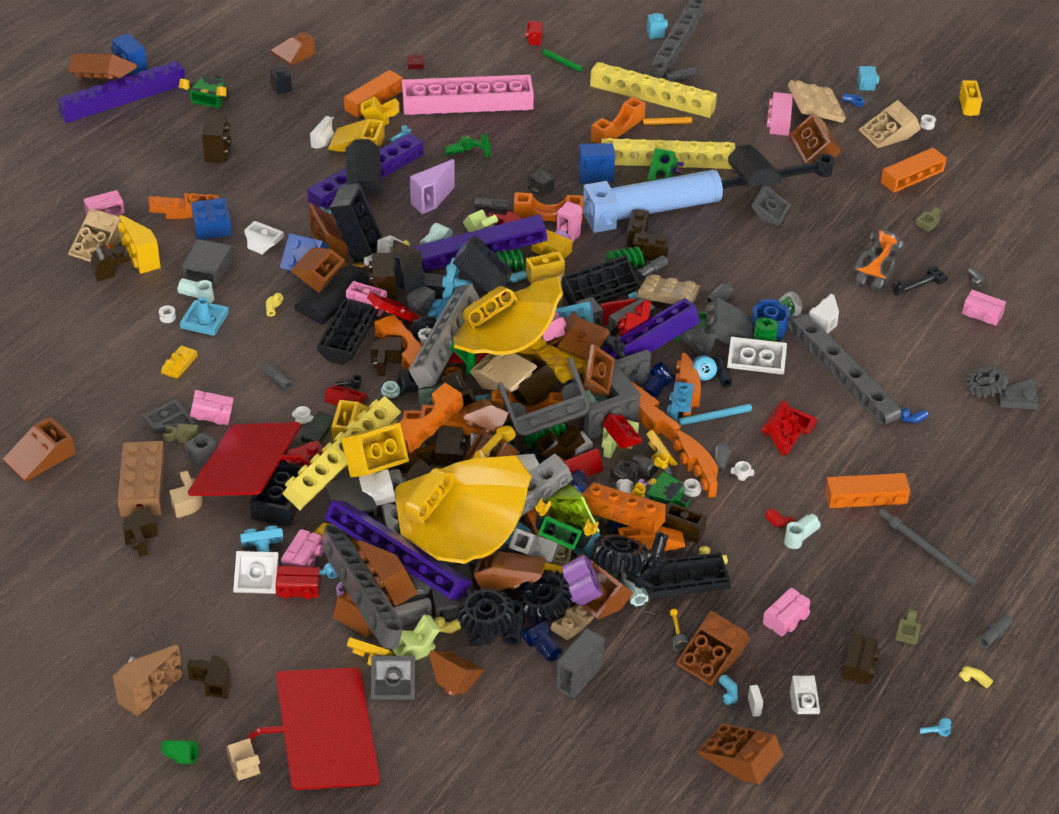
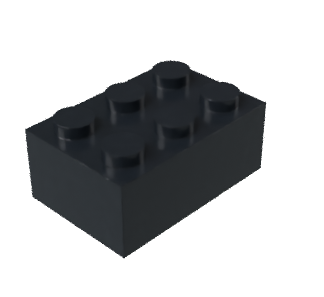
[250,462,307,526]

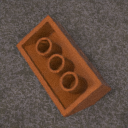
[68,54,137,80]

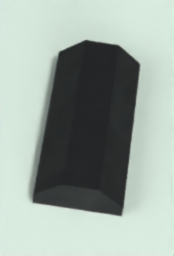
[345,139,382,195]
[728,144,781,187]
[562,255,640,306]
[294,264,370,325]
[317,299,379,365]
[640,552,731,599]

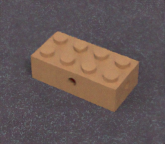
[118,441,166,517]

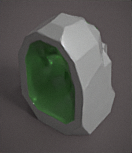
[779,291,803,320]

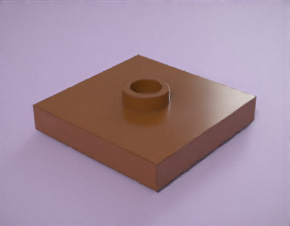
[558,317,610,360]

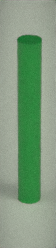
[542,49,583,72]

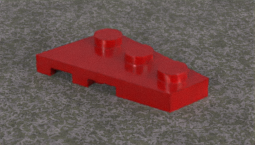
[367,292,423,326]

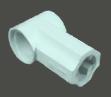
[419,223,453,245]
[177,278,214,303]
[784,514,821,549]
[621,572,648,606]

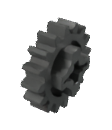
[966,365,1009,398]

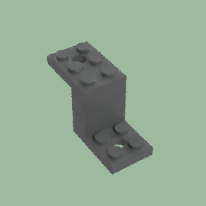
[584,350,651,439]

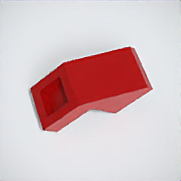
[617,300,651,336]

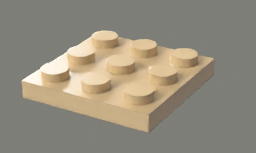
[788,80,846,123]
[637,275,700,304]

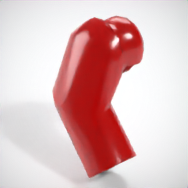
[765,508,794,527]

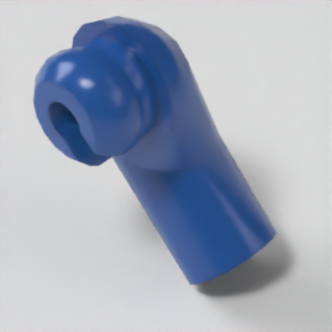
[843,93,864,107]
[900,408,928,423]

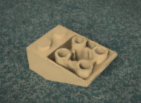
[859,100,921,148]
[68,208,122,262]
[470,353,537,392]

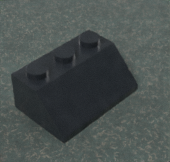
[453,235,512,295]

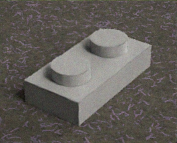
[393,598,432,625]

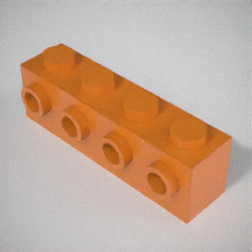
[582,482,666,534]

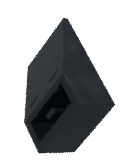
[393,240,425,291]

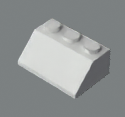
[727,337,787,374]

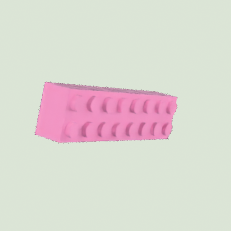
[402,75,534,115]

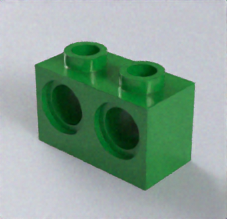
[647,148,678,181]

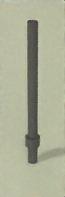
[878,508,977,586]

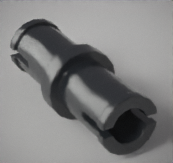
[713,355,733,388]

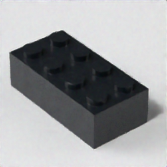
[330,183,383,263]

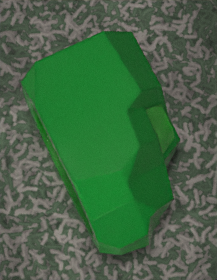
[160,740,199,764]

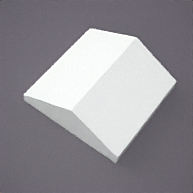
[233,551,279,594]

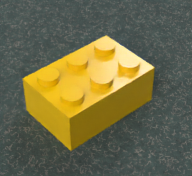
[341,423,409,477]

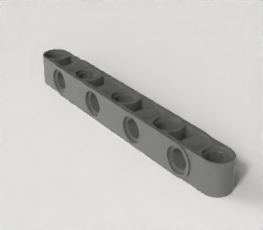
[650,0,705,79]
[788,314,901,426]
[321,525,403,649]

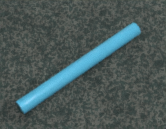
[678,404,752,426]

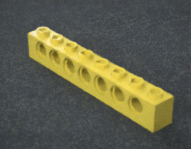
[590,62,717,118]
[601,138,735,169]
[282,396,401,510]

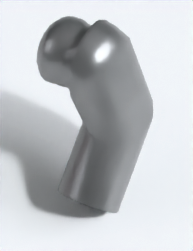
[967,267,984,288]

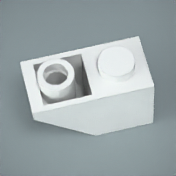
[809,294,839,334]
[790,676,820,714]

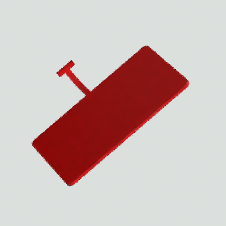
[188,422,311,496]
[247,668,380,790]

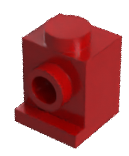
[526,21,543,46]

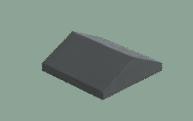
[751,185,791,226]
[371,656,415,700]

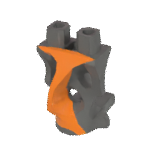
[854,230,904,291]

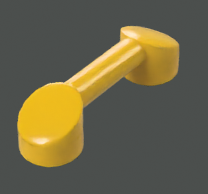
[473,426,516,458]

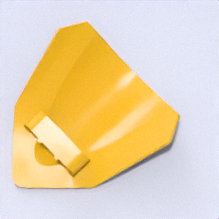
[453,276,563,355]
[395,455,532,564]

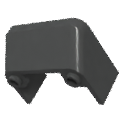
[497,357,590,436]

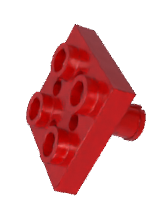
[761,401,803,455]

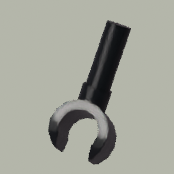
[335,374,361,389]

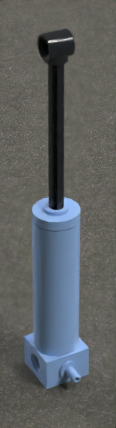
[583,154,834,233]

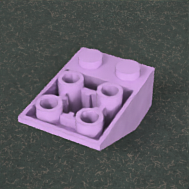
[410,159,455,214]

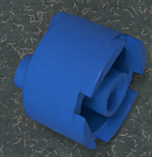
[752,299,790,340]

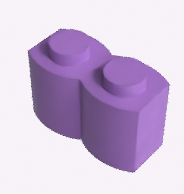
[562,555,603,606]

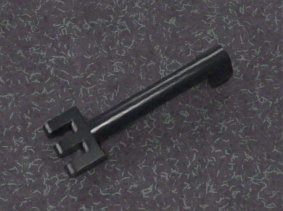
[893,266,948,296]

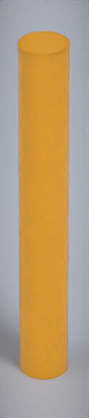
[643,117,692,125]

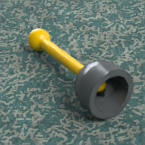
[670,608,689,652]

